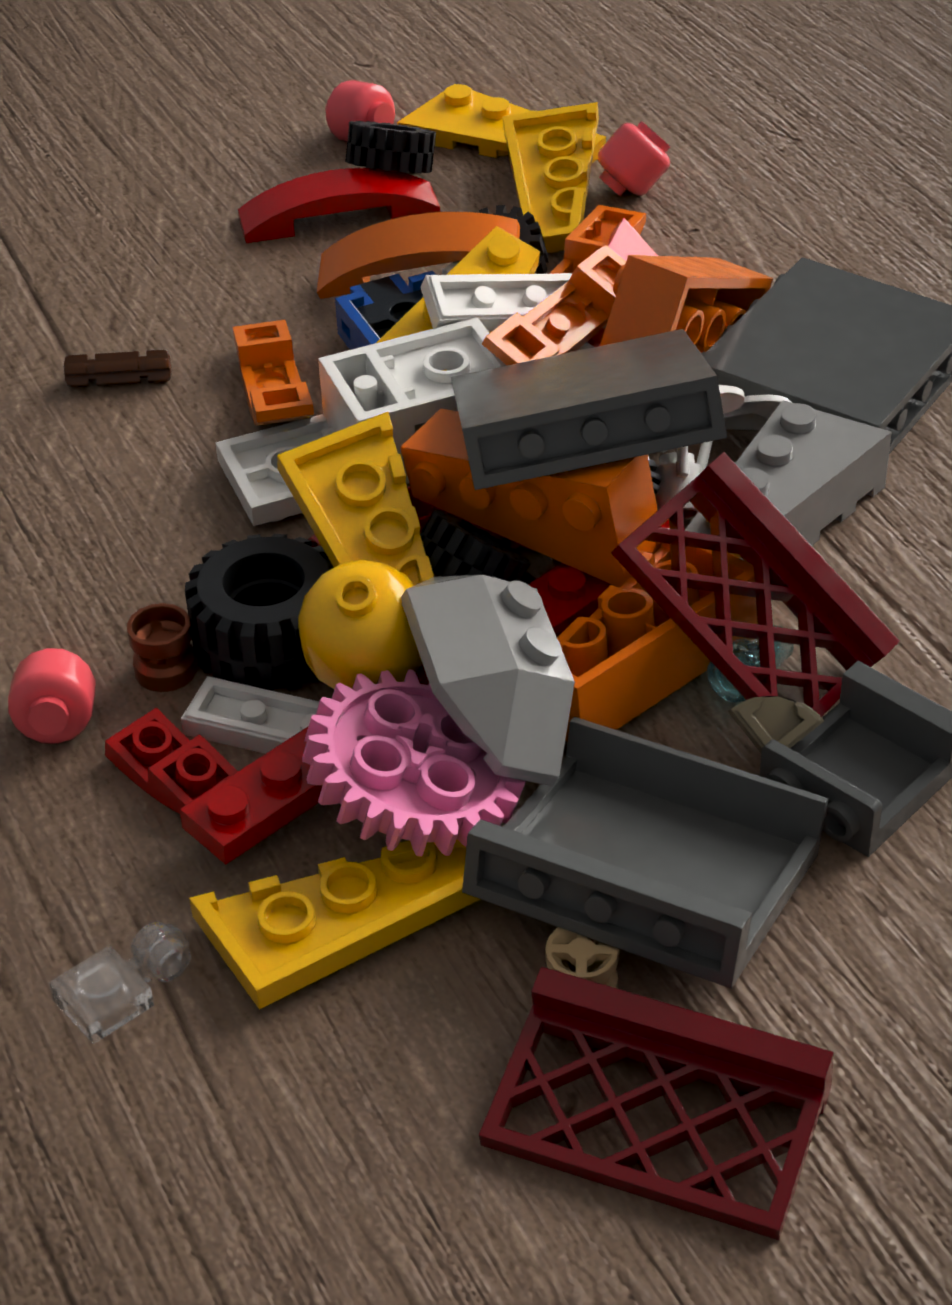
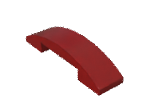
[238,168,440,243]

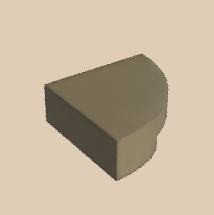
[728,696,824,753]

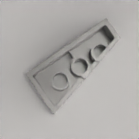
[684,400,892,560]

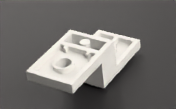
[215,317,507,526]

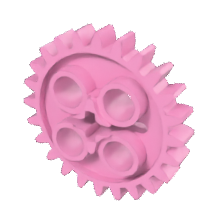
[302,669,526,856]

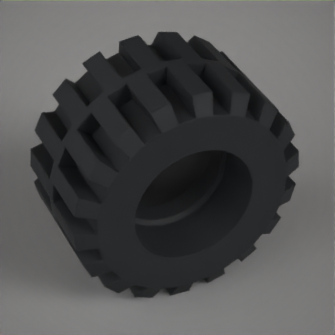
[185,533,334,691]

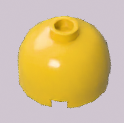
[298,560,423,689]

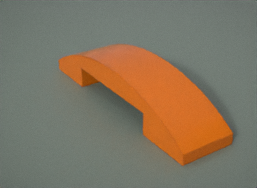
[317,212,520,299]
[482,244,626,365]
[233,320,314,426]

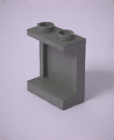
[759,661,952,857]

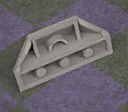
[401,575,575,786]

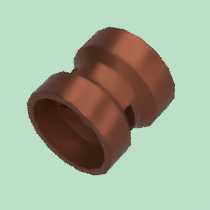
[127,603,197,692]

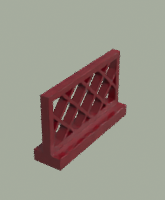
[611,452,900,717]
[479,966,834,1241]

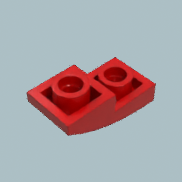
[105,708,238,814]

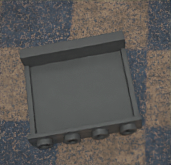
[701,257,952,454]
[451,329,727,490]
[462,717,829,989]

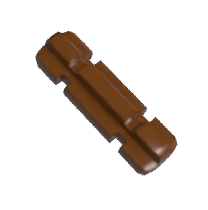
[64,350,172,387]

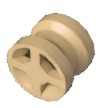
[545,927,619,989]

